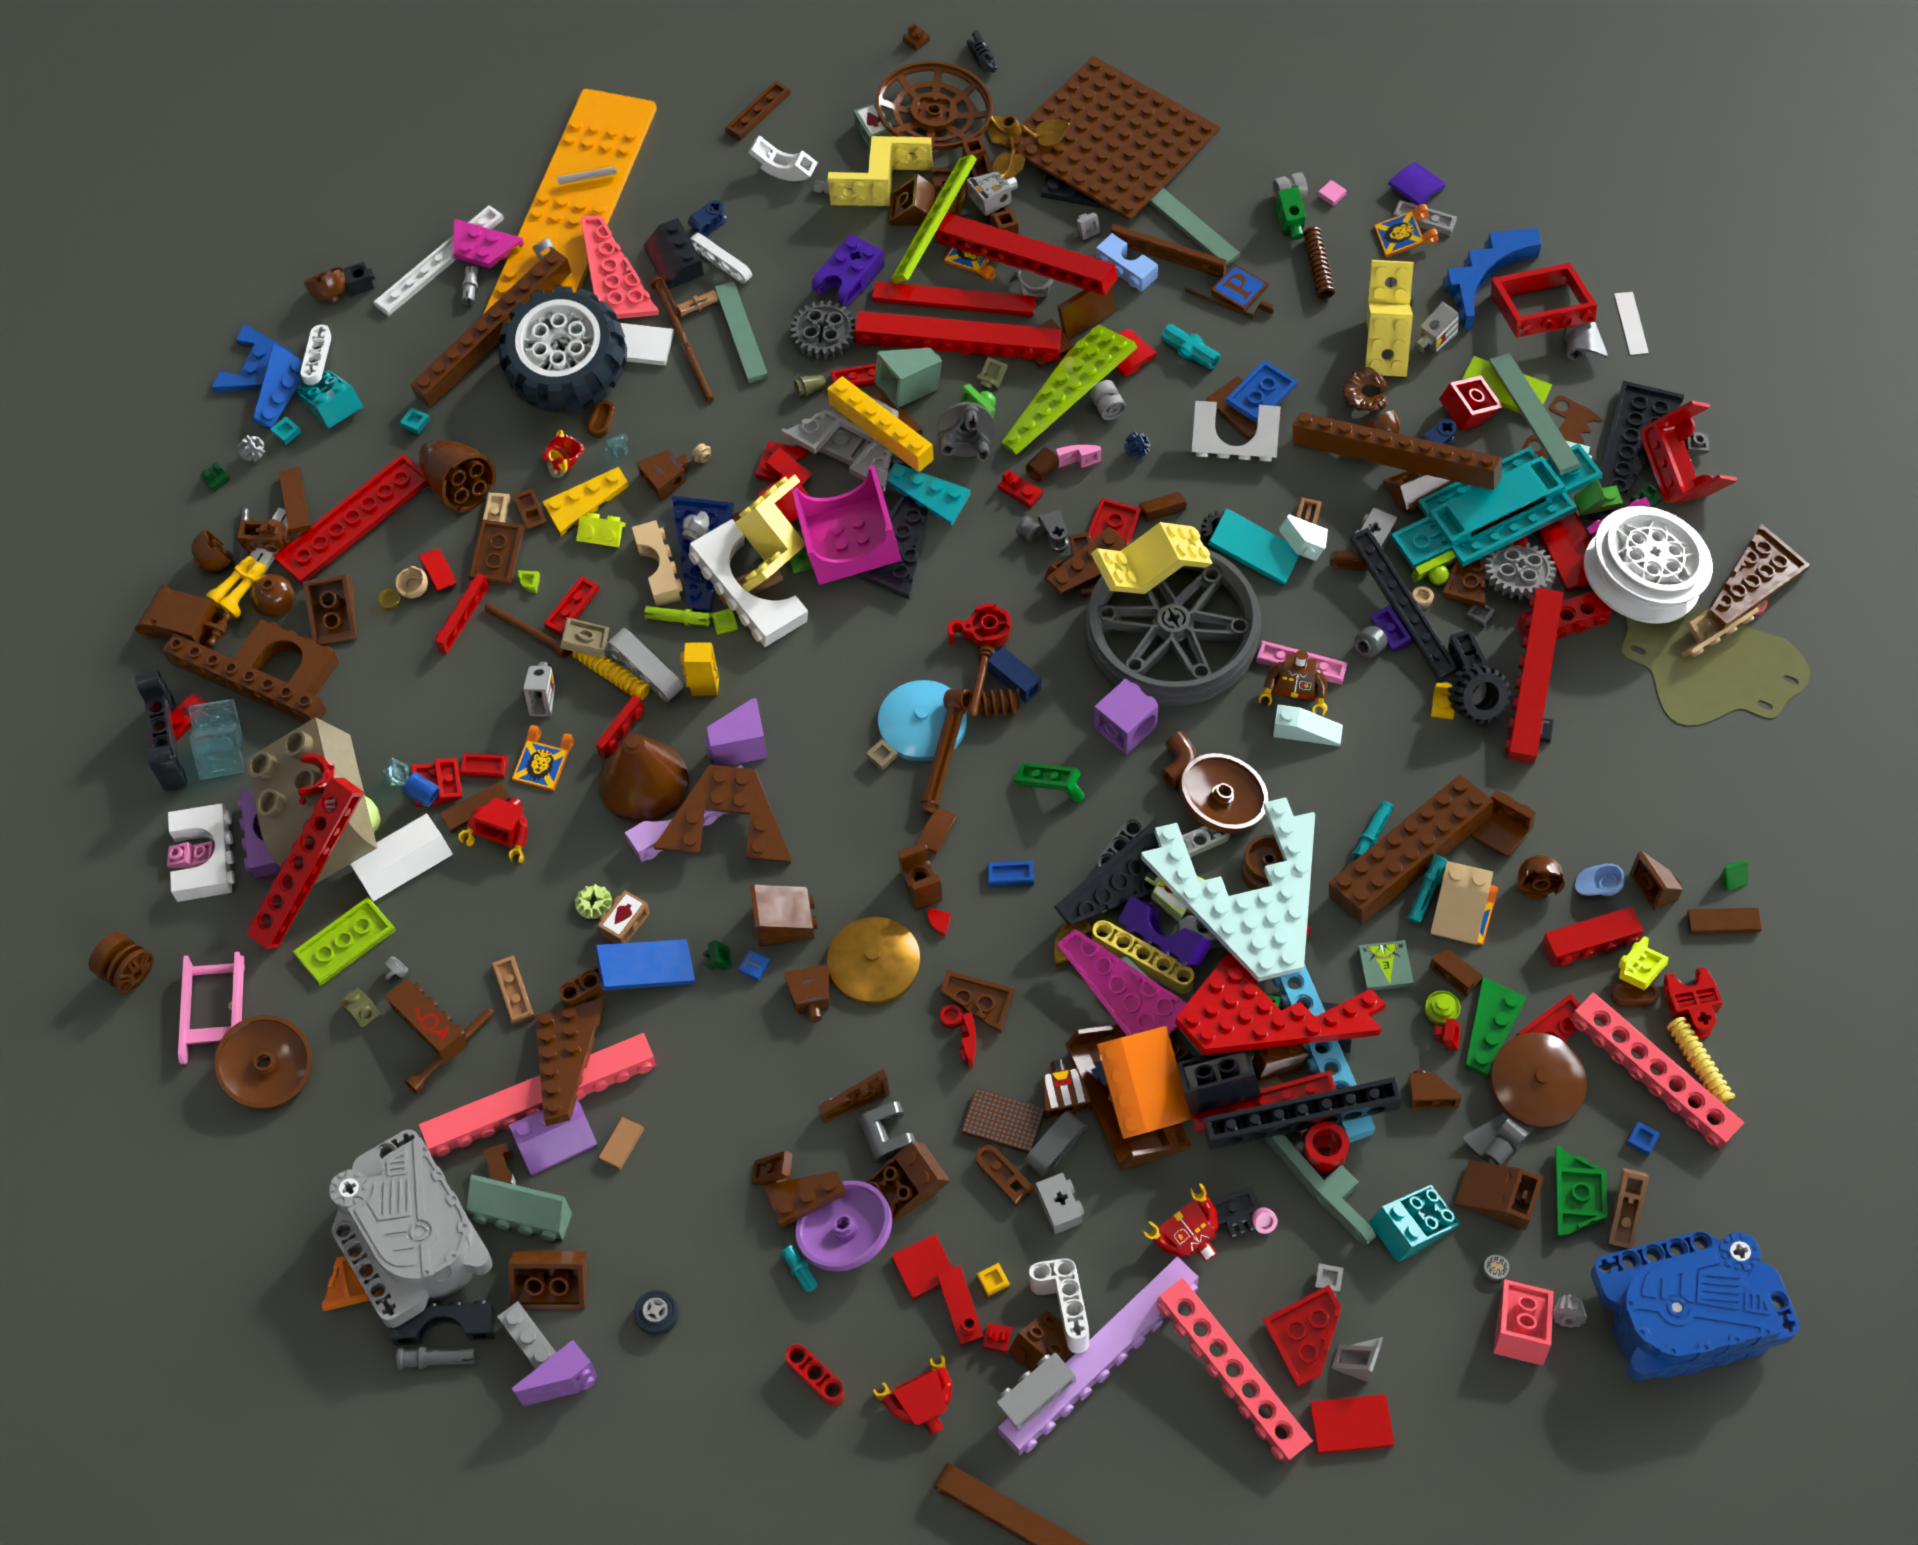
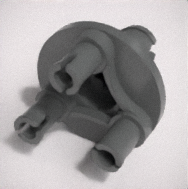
[937,402,996,461]

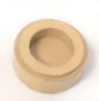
[1412,586,1434,609]

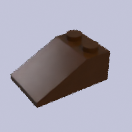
[303,574,357,645]

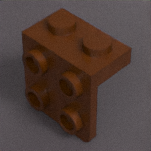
[1471,790,1536,857]
[1008,1311,1074,1372]

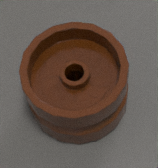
[1241,835,1284,890]

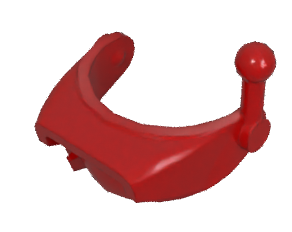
[298,753,335,805]

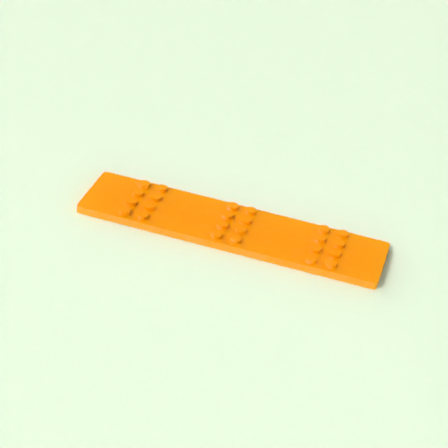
[483,89,656,345]

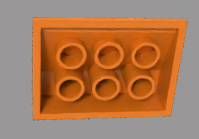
[1096,1026,1192,1139]

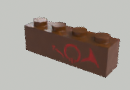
[385,978,468,1063]

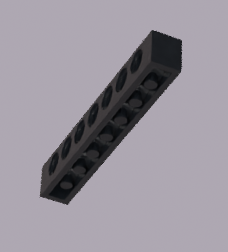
[1204,1077,1402,1150]

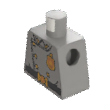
[967,172,1018,216]

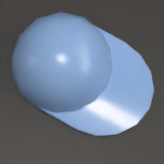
[1575,864,1626,896]

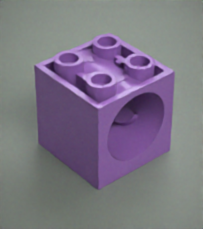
[1094,678,1158,755]

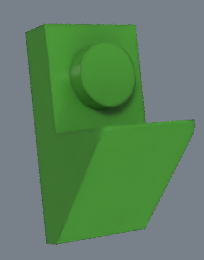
[1574,480,1623,515]

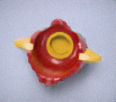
[541,430,585,478]

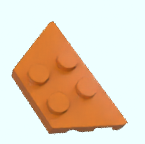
[322,1252,385,1312]

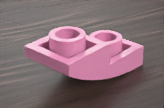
[167,841,215,869]

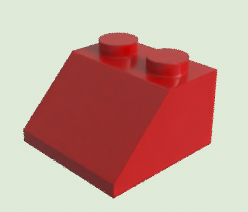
[1439,376,1503,431]

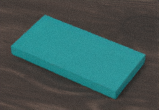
[1208,508,1299,586]

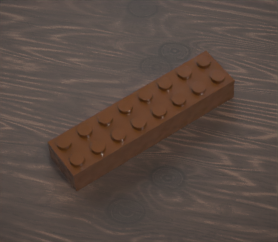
[1329,774,1493,925]

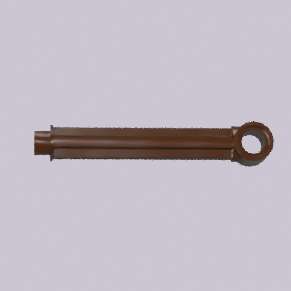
[920,689,972,815]

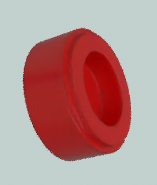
[939,1004,963,1029]

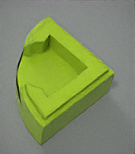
[518,570,540,594]

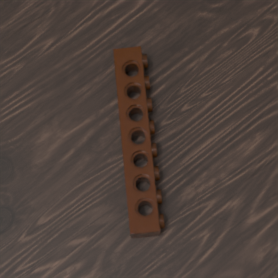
[162,633,327,724]

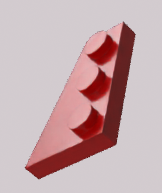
[1515,993,1580,1043]

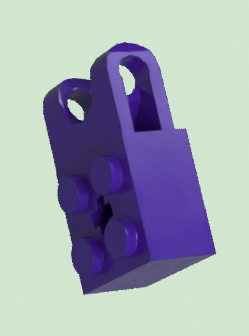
[812,234,885,307]

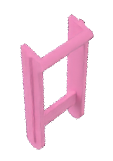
[178,952,245,1065]

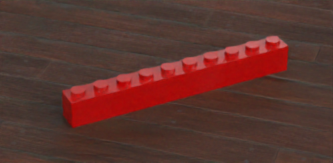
[935,213,1118,296]
[855,311,1062,362]

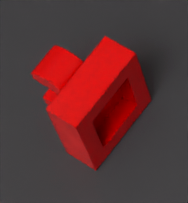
[1434,1018,1461,1051]
[983,1323,1013,1354]

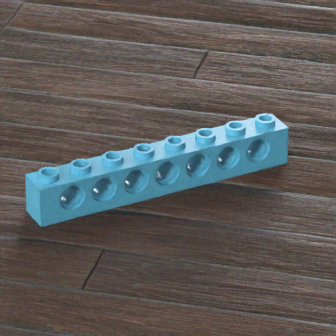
[1271,964,1375,1143]

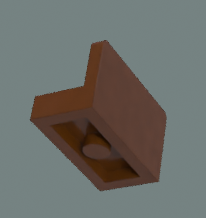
[1429,948,1483,997]

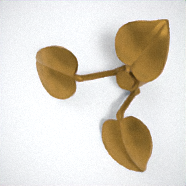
[988,115,1069,180]

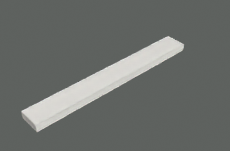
[374,205,504,316]

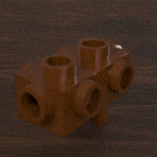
[236,519,290,552]

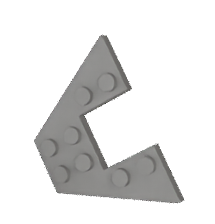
[781,395,899,491]

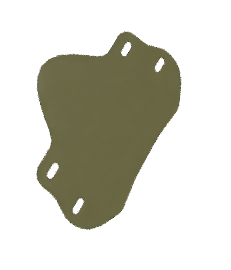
[1622,603,1810,726]

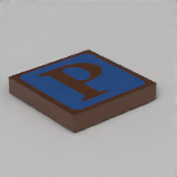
[1211,264,1268,311]

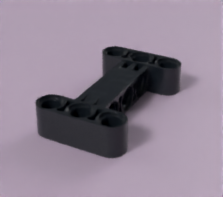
[135,670,188,791]

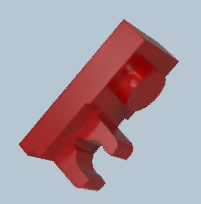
[997,469,1043,509]

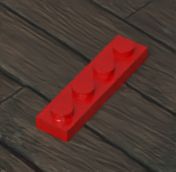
[435,573,489,655]

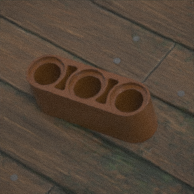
[559,965,611,1008]

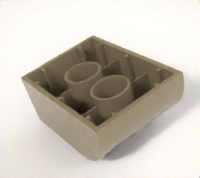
[245,717,377,885]

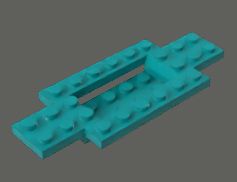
[1391,443,1602,570]

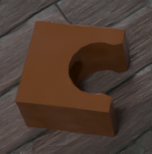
[898,842,943,910]

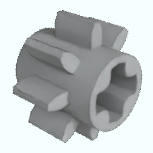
[238,435,266,462]

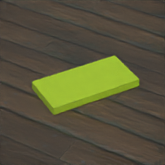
[1462,356,1552,414]
[293,897,396,987]

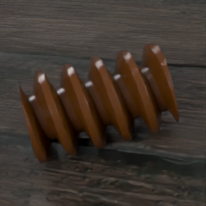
[977,688,1019,718]

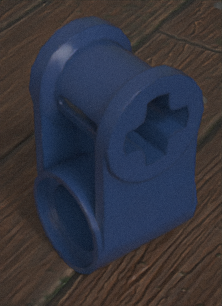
[688,200,727,237]
[1420,419,1457,445]

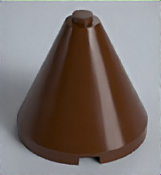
[598,734,689,823]

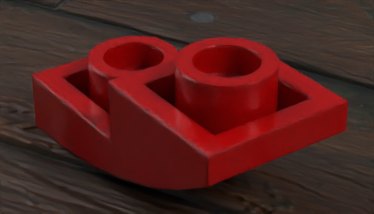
[418,548,457,593]
[958,1012,976,1069]

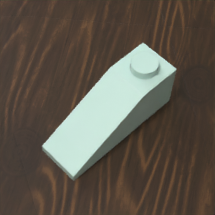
[1273,705,1343,746]

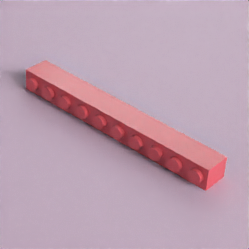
[419,1033,657,1157]

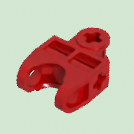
[1664,967,1723,1039]

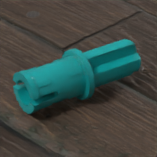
[781,1245,817,1292]

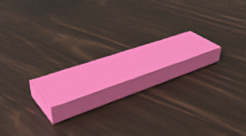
[1256,640,1348,685]

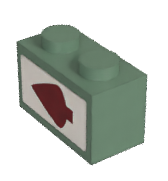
[854,103,893,150]

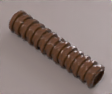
[1303,226,1335,299]

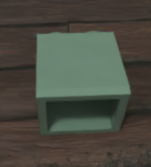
[874,348,942,408]

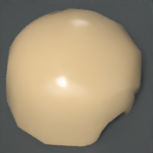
[395,566,428,599]

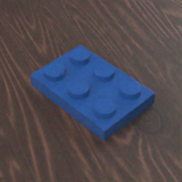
[1226,360,1298,424]

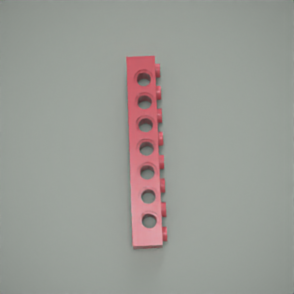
[1570,992,1745,1150]
[1157,1278,1313,1464]

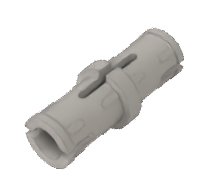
[461,266,479,306]

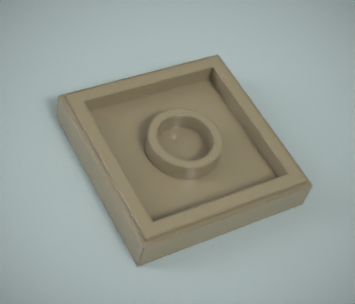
[560,618,610,658]

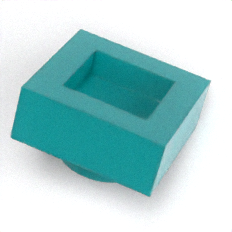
[400,407,430,435]
[270,417,301,445]

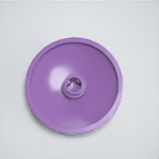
[796,1181,892,1271]

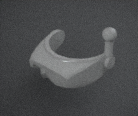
[1014,268,1054,298]

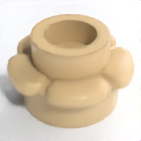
[692,443,711,463]

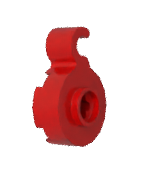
[947,603,1011,649]

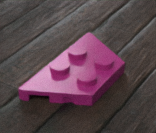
[453,219,524,268]

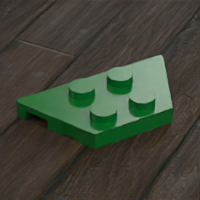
[1554,1145,1608,1238]

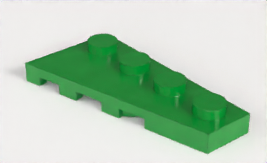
[1465,977,1527,1078]

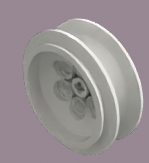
[1584,506,1713,624]

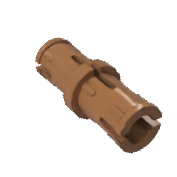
[676,290,718,317]

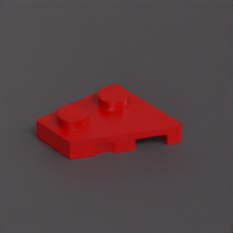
[755,440,807,483]

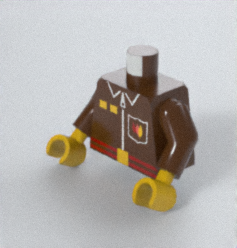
[1259,650,1328,716]

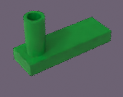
[1013,762,1085,803]

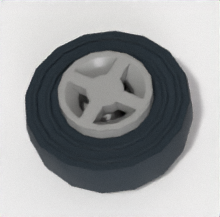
[634,1290,679,1336]

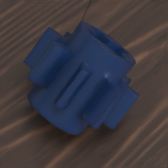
[1124,431,1150,459]

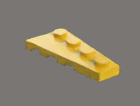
[542,467,629,537]

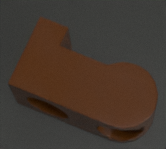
[484,1142,516,1185]

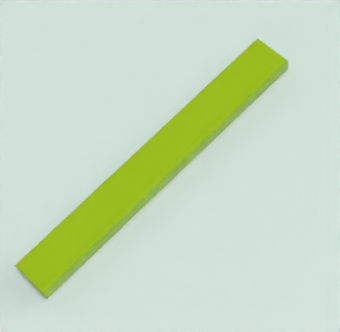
[891,154,977,284]

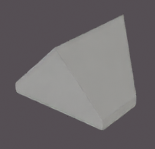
[1331,1337,1383,1383]

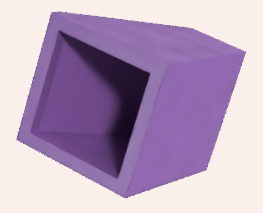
[704,698,768,766]

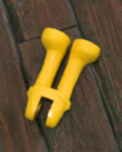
[205,556,266,619]

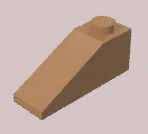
[1608,1168,1649,1249]

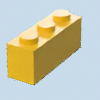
[680,643,719,696]

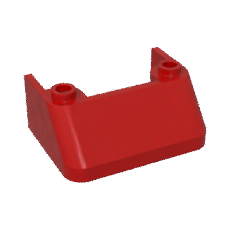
[1641,400,1738,504]

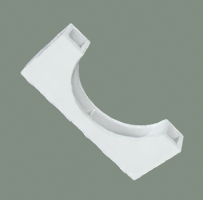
[689,519,808,647]

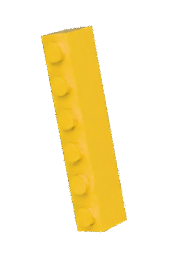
[827,376,934,472]

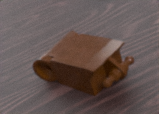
[135,584,231,649]

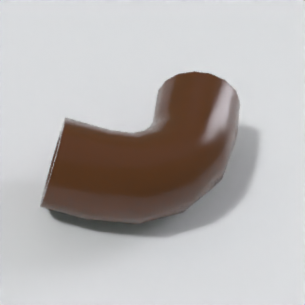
[1162,731,1196,789]

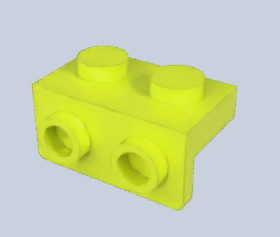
[576,512,626,547]
[1618,936,1669,990]

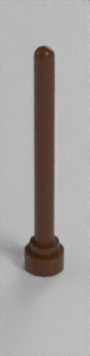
[485,603,571,659]
[968,643,995,718]
[404,1008,494,1094]

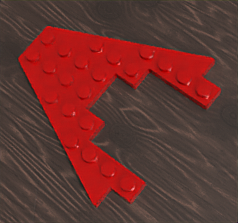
[1175,925,1386,1055]

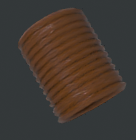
[1025,448,1059,482]

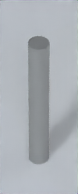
[557,166,617,185]

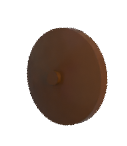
[1179,753,1268,834]
[214,1015,312,1110]
[1490,1032,1587,1129]

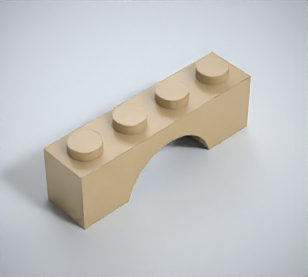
[632,520,683,607]

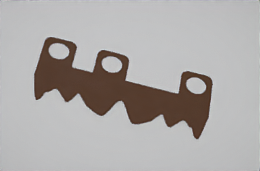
[1523,395,1603,459]

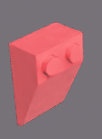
[1493,1279,1554,1366]

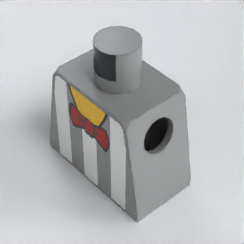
[1415,302,1459,353]
[523,662,555,717]

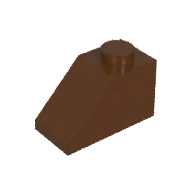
[1407,1070,1461,1109]

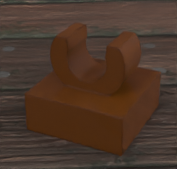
[903,24,930,51]

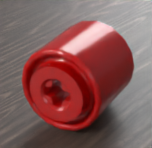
[1302,1122,1349,1176]

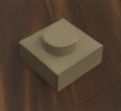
[866,739,898,771]

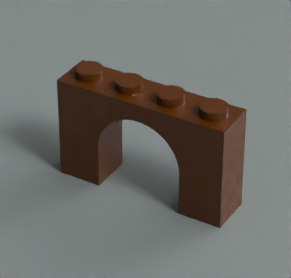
[233,619,339,695]

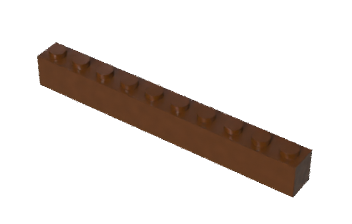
[410,248,572,408]
[1292,412,1502,491]

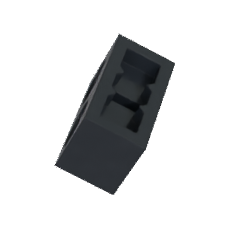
[1447,629,1488,672]

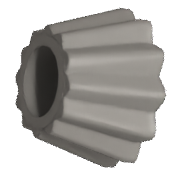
[1552,1294,1587,1328]

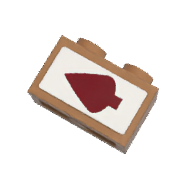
[598,890,650,944]

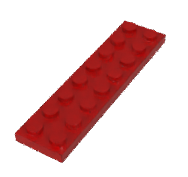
[273,454,428,585]

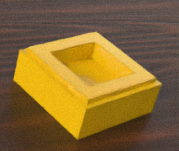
[977,1263,1010,1297]

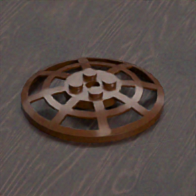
[876,61,993,150]

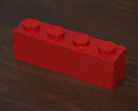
[1542,907,1644,967]

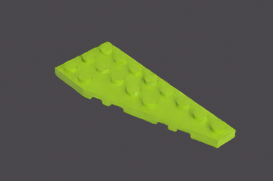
[1001,325,1137,455]

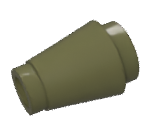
[794,375,826,397]

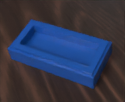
[988,861,1034,887]

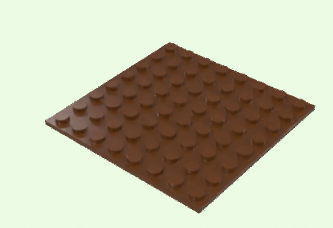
[1001,56,1221,221]

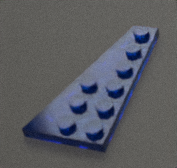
[672,496,735,613]

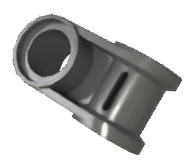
[1038,510,1068,552]

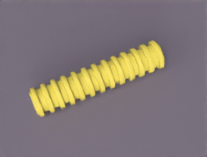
[1667,1017,1735,1105]

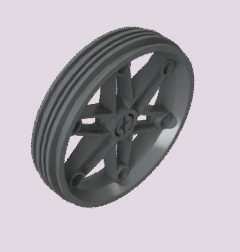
[1086,550,1261,706]

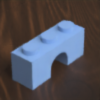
[1096,234,1158,292]

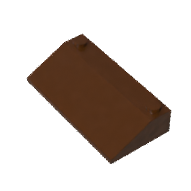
[1065,1024,1191,1170]

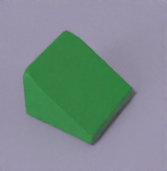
[1720,860,1748,890]

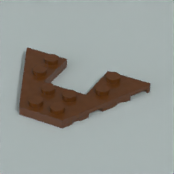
[654,765,792,863]

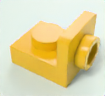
[1431,682,1455,720]

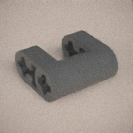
[858,1102,916,1163]

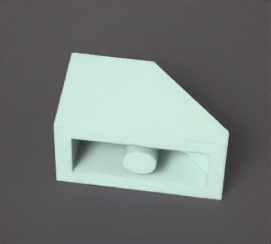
[1279,514,1328,561]

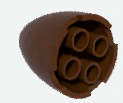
[419,440,496,512]

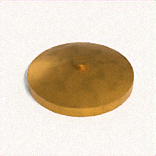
[827,917,920,1005]

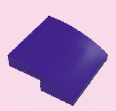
[1388,162,1446,206]
[1370,605,1414,651]

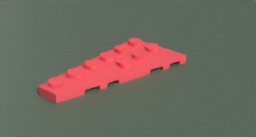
[581,215,659,319]

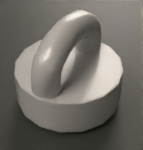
[532,238,555,259]
[385,956,408,980]

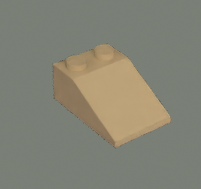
[1430,861,1493,945]

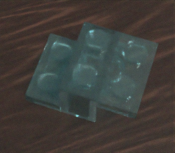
[188,699,245,780]

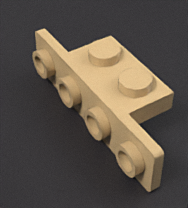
[1681,607,1759,657]

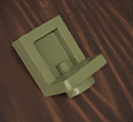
[976,357,1008,389]
[340,988,380,1027]

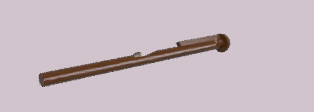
[650,276,714,402]

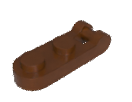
[976,1145,1035,1207]

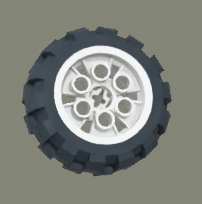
[497,286,627,413]

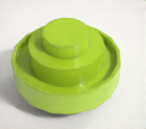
[1425,991,1461,1026]

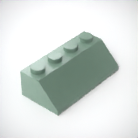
[467,1175,572,1241]

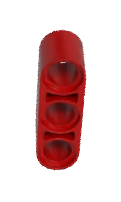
[785,1344,845,1407]

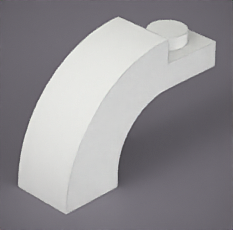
[748,136,818,181]

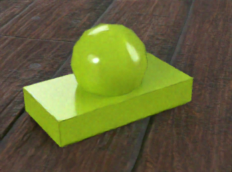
[1411,550,1456,586]

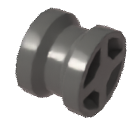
[1016,516,1042,543]

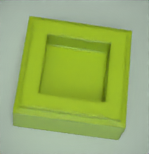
[711,608,738,635]

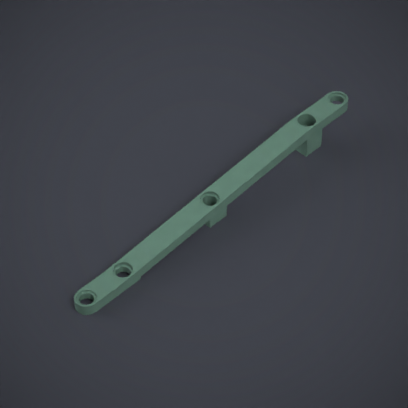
[1120,955,1376,1245]

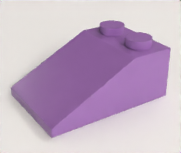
[511,1340,598,1406]

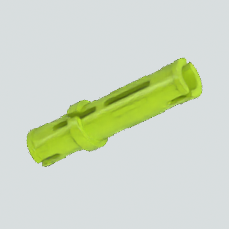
[644,605,711,627]

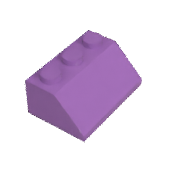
[509,1099,598,1176]

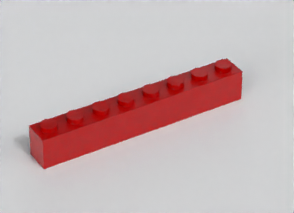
[1504,588,1564,764]

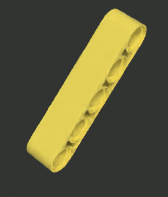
[1092,920,1194,994]

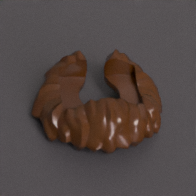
[1342,367,1388,412]

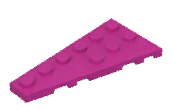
[1057,929,1187,1036]

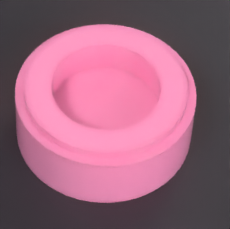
[1251,1208,1277,1234]

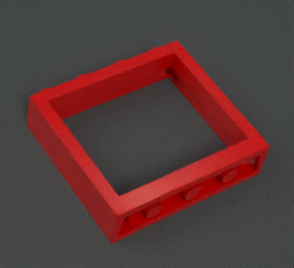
[1491,263,1597,338]

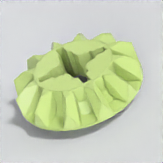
[575,884,612,919]

